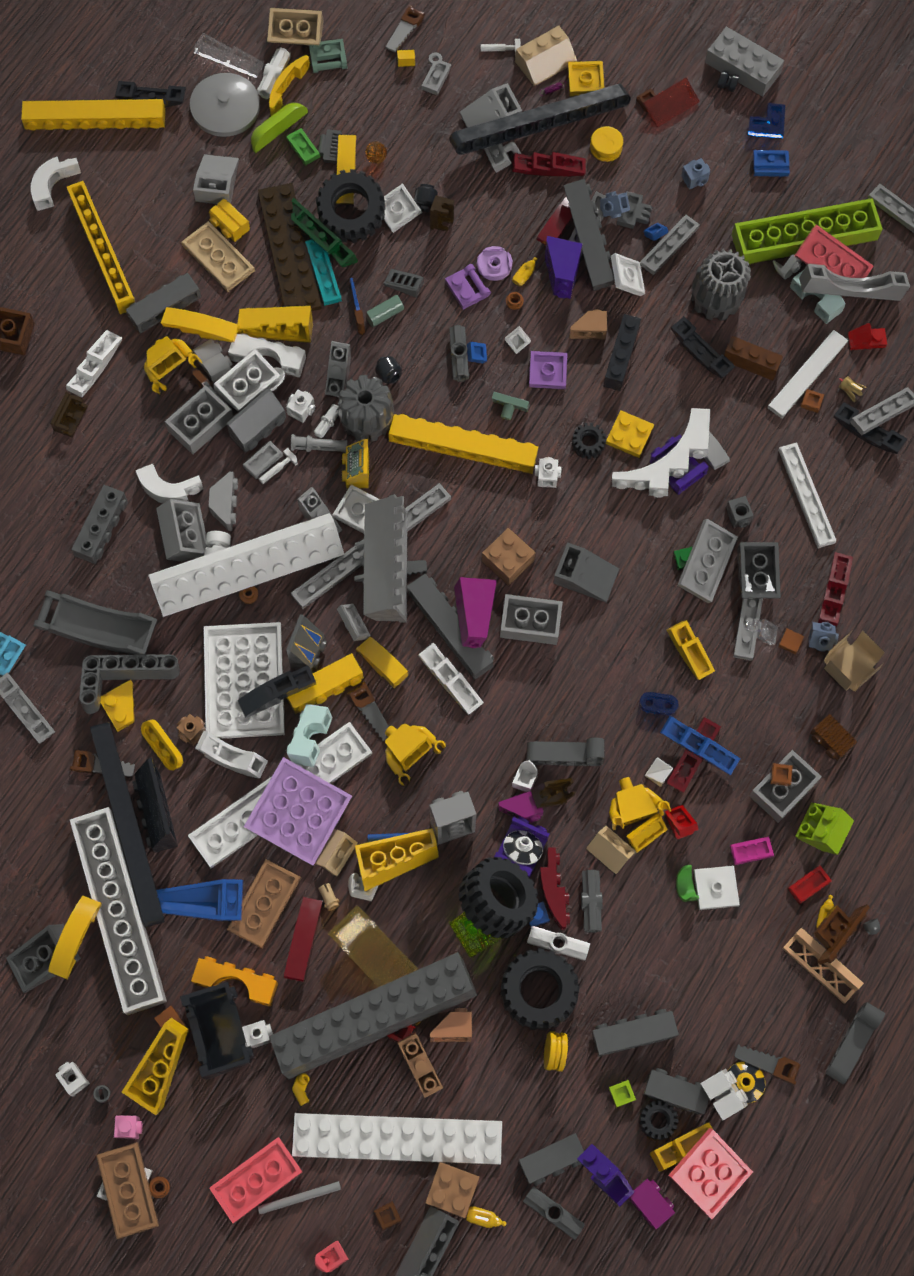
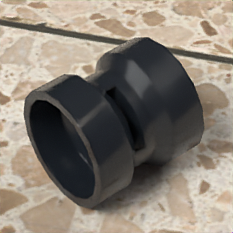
[717,71,739,93]

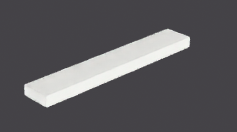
[768,330,848,418]
[778,442,836,548]

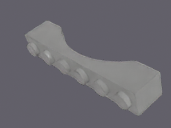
[799,264,910,301]

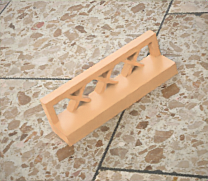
[782,928,864,1004]

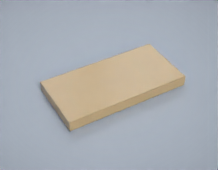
[181,221,255,292]

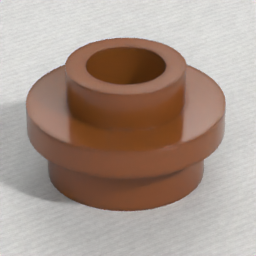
[506,292,524,310]
[239,586,258,604]
[149,1177,170,1198]

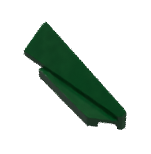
[291,198,358,268]

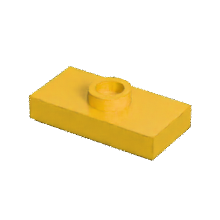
[626,813,668,853]

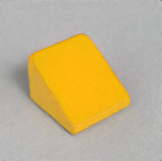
[397,50,415,67]

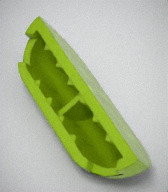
[251,103,308,153]

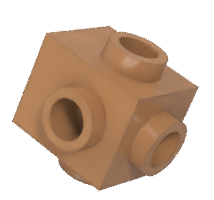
[177,714,206,747]

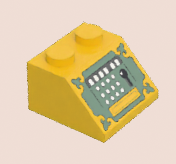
[342,439,369,488]

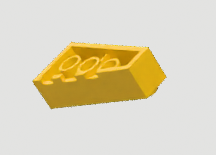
[238,306,313,343]
[355,828,439,891]
[122,1018,188,1115]

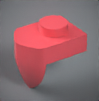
[314,1241,349,1273]

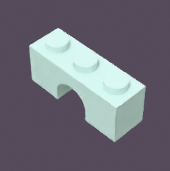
[790,271,846,324]
[287,704,333,767]

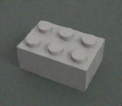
[165,385,233,454]
[500,594,563,645]
[749,750,822,823]

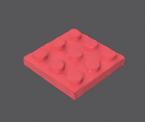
[668,1128,753,1219]

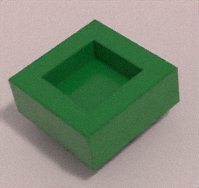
[673,547,692,571]

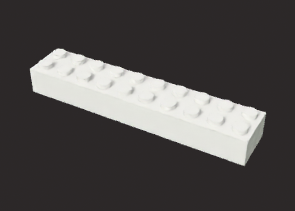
[149,513,344,617]
[70,807,167,1015]

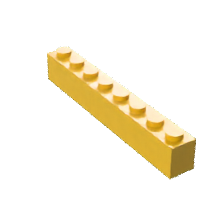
[21,99,165,130]
[67,181,135,314]
[389,414,538,474]

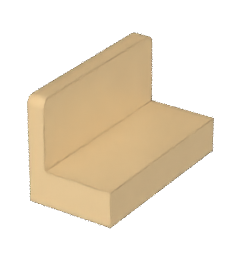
[587,826,636,874]
[315,829,358,876]

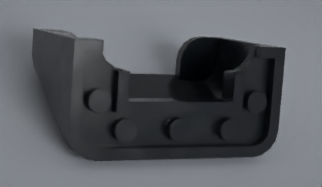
[180,982,254,1080]

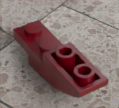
[539,847,570,930]

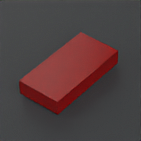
[788,865,832,905]

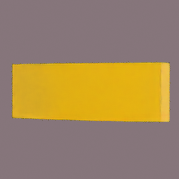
[667,620,715,680]
[356,637,408,688]
[650,1122,713,1172]

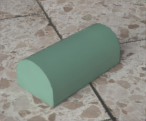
[366,295,404,327]

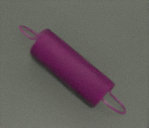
[540,81,566,96]

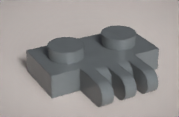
[617,191,653,229]

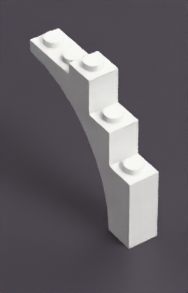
[612,408,710,498]

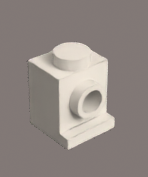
[55,1062,90,1097]

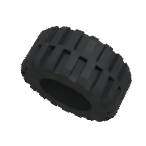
[316,169,386,243]
[459,857,538,938]
[501,949,579,1030]

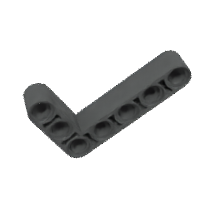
[79,654,180,714]

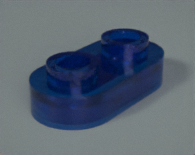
[639,692,679,715]

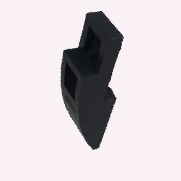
[237,665,316,718]

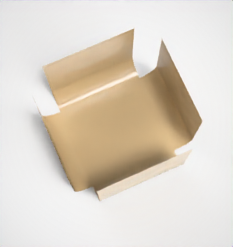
[824,630,885,691]

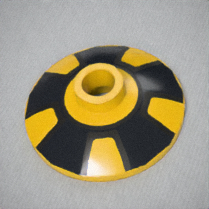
[727,1062,765,1104]

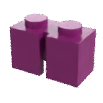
[629,1179,675,1230]

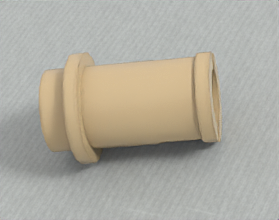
[318,883,339,911]

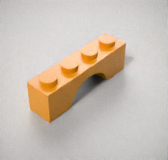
[191,956,278,1007]

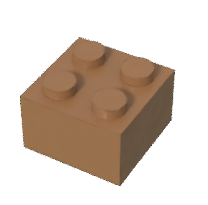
[481,528,536,586]
[425,1162,479,1219]

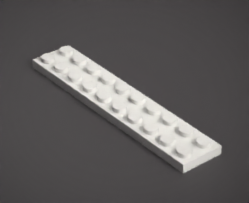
[188,722,372,868]
[292,1113,502,1165]

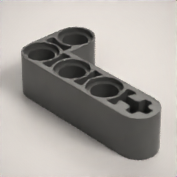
[527,738,605,766]
[825,1002,885,1085]

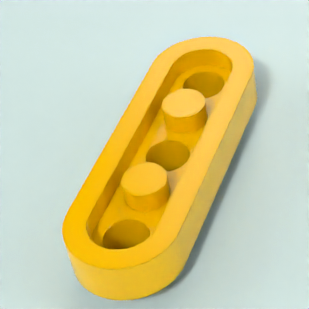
[141,719,183,770]

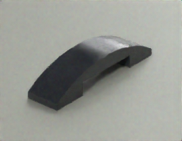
[115,81,186,107]
[671,316,735,379]
[834,402,907,454]

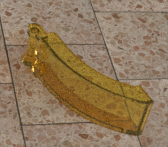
[328,905,421,1027]

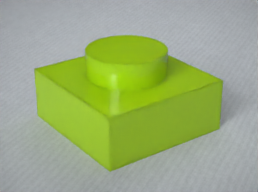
[609,1080,636,1108]

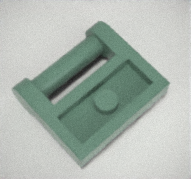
[309,39,348,73]

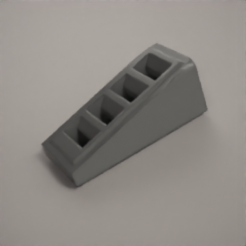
[384,269,424,298]

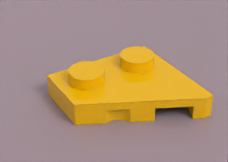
[100,680,135,732]

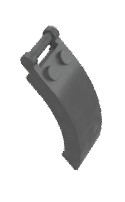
[33,590,157,655]

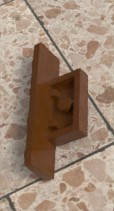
[813,904,870,965]

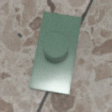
[492,392,530,420]

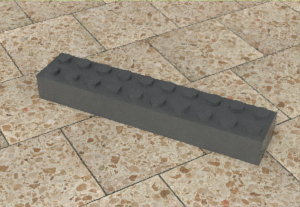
[269,952,478,1079]

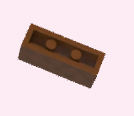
[724,336,783,381]

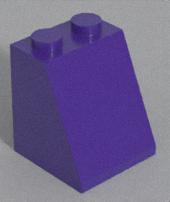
[545,236,583,299]

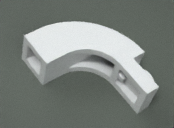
[31,157,81,211]
[135,464,203,503]
[195,731,268,778]

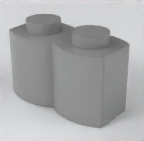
[193,339,232,383]

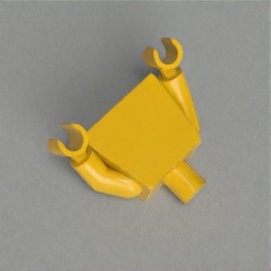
[144,336,202,394]
[385,724,446,786]
[609,777,671,830]

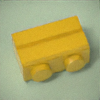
[209,199,250,242]

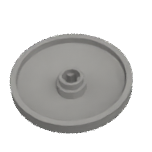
[190,73,260,137]

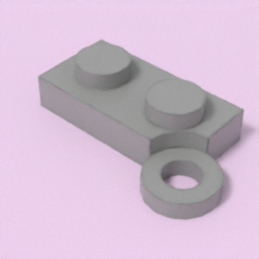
[422,52,451,95]

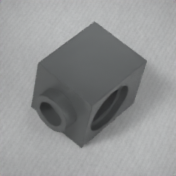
[726,496,754,528]

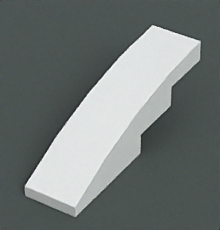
[66,330,122,398]
[418,643,484,715]

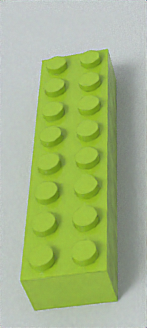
[732,198,882,264]

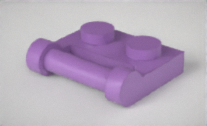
[445,264,491,309]

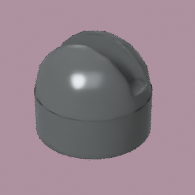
[862,918,880,935]
[93,1085,110,1103]

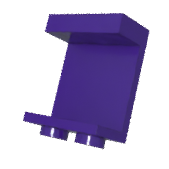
[649,435,709,495]
[494,817,549,878]
[577,1144,634,1207]

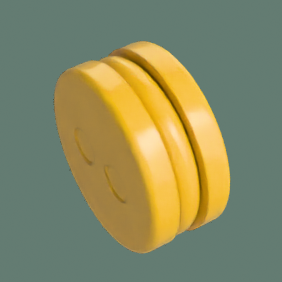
[590,126,623,162]
[544,1031,568,1072]

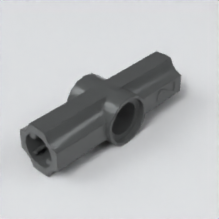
[449,325,469,382]
[581,870,603,933]
[523,1186,585,1240]

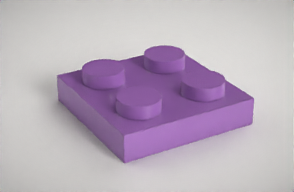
[529,351,567,389]

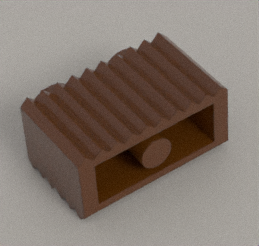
[810,714,857,761]

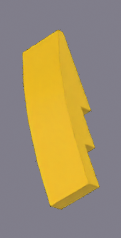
[336,135,356,205]
[161,307,240,342]

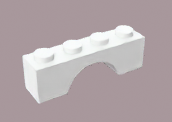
[228,333,306,377]

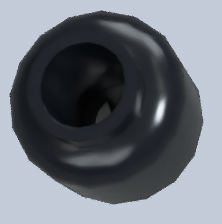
[414,184,438,212]
[375,356,402,384]

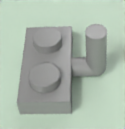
[484,142,522,173]

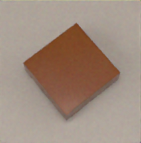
[801,389,824,413]
[778,628,804,654]
[770,763,793,786]

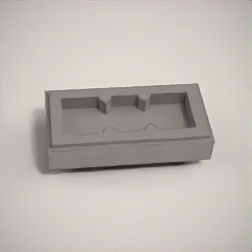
[243,441,283,479]
[337,604,370,641]

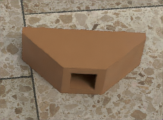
[397,1033,443,1098]

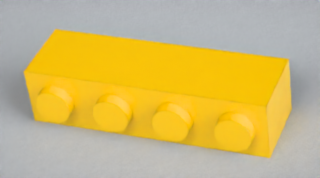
[287,653,364,714]

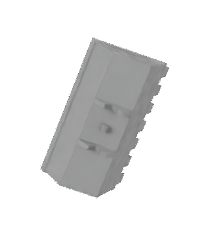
[355,494,407,623]

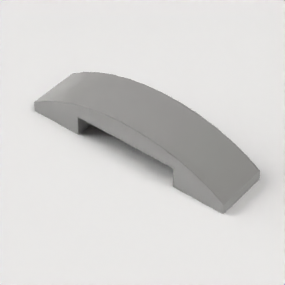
[0,672,55,744]

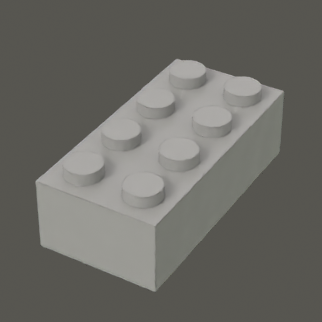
[705,26,785,97]
[430,791,477,845]

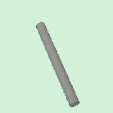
[258,1181,341,1214]

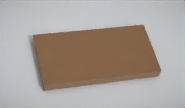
[227,859,301,949]
[96,1142,159,1239]

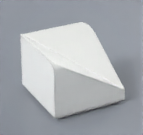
[505,326,531,354]
[645,757,673,787]

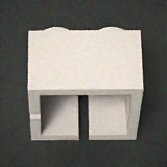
[701,1069,748,1120]

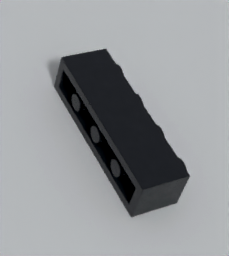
[603,314,641,391]

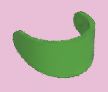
[676,865,699,902]

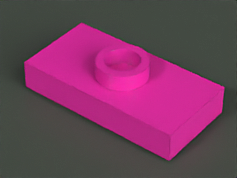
[730,837,774,865]

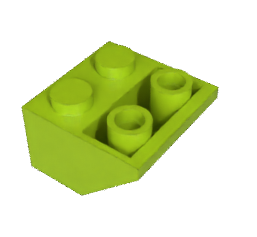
[795,803,854,855]

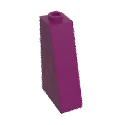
[454,577,496,648]

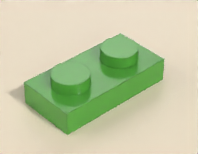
[286,128,320,166]

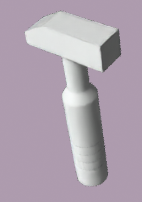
[481,39,521,56]
[259,448,298,484]

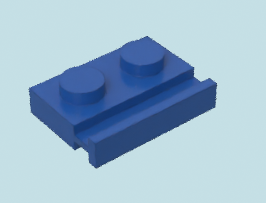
[753,150,790,177]

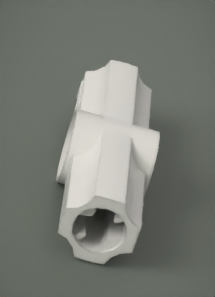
[257,47,291,99]
[527,926,590,961]

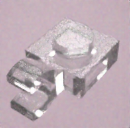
[745,619,778,645]

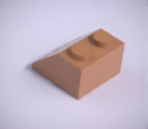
[430,1008,472,1042]

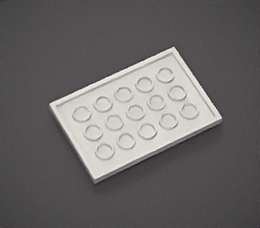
[204,622,285,739]

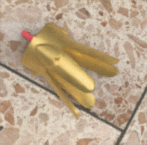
[839,376,867,403]

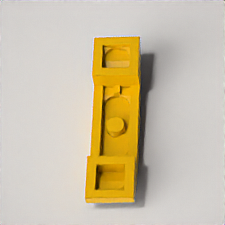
[269,55,310,116]
[48,896,102,979]

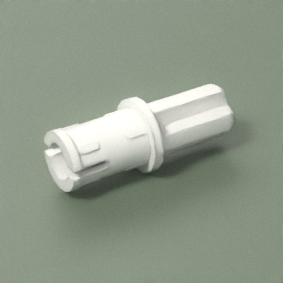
[314,404,339,438]

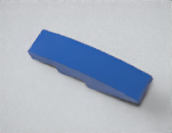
[660,716,741,775]

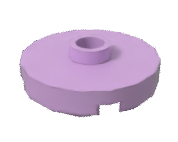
[477,246,513,281]

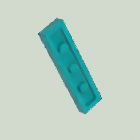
[305,239,342,306]

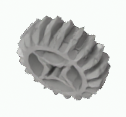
[700,248,751,298]

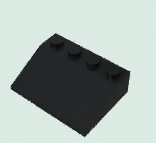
[132,758,178,853]

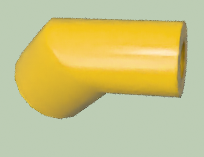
[292,1073,310,1106]

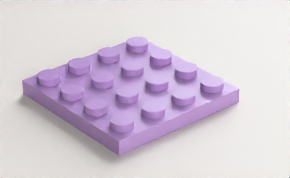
[244,757,352,866]

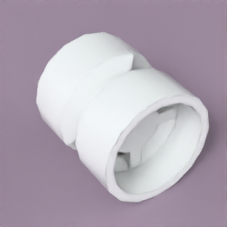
[204,531,231,556]

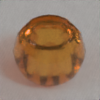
[365,141,387,164]

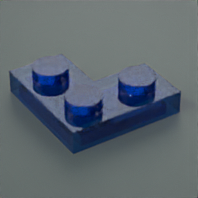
[748,103,786,138]

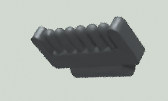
[318,129,342,164]

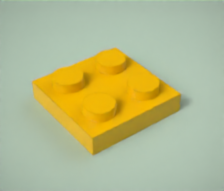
[568,61,605,96]
[605,410,654,458]

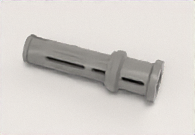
[291,434,347,452]

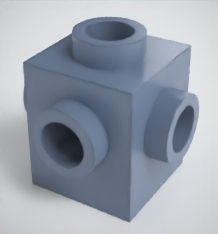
[681,158,710,190]
[600,191,630,219]
[808,622,839,651]

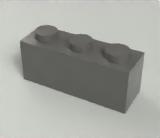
[643,1068,709,1116]
[518,1133,584,1186]

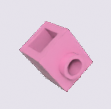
[114,1116,143,1139]

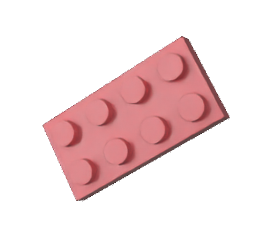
[794,225,874,278]
[209,1137,302,1224]

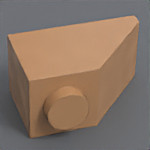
[569,310,607,339]

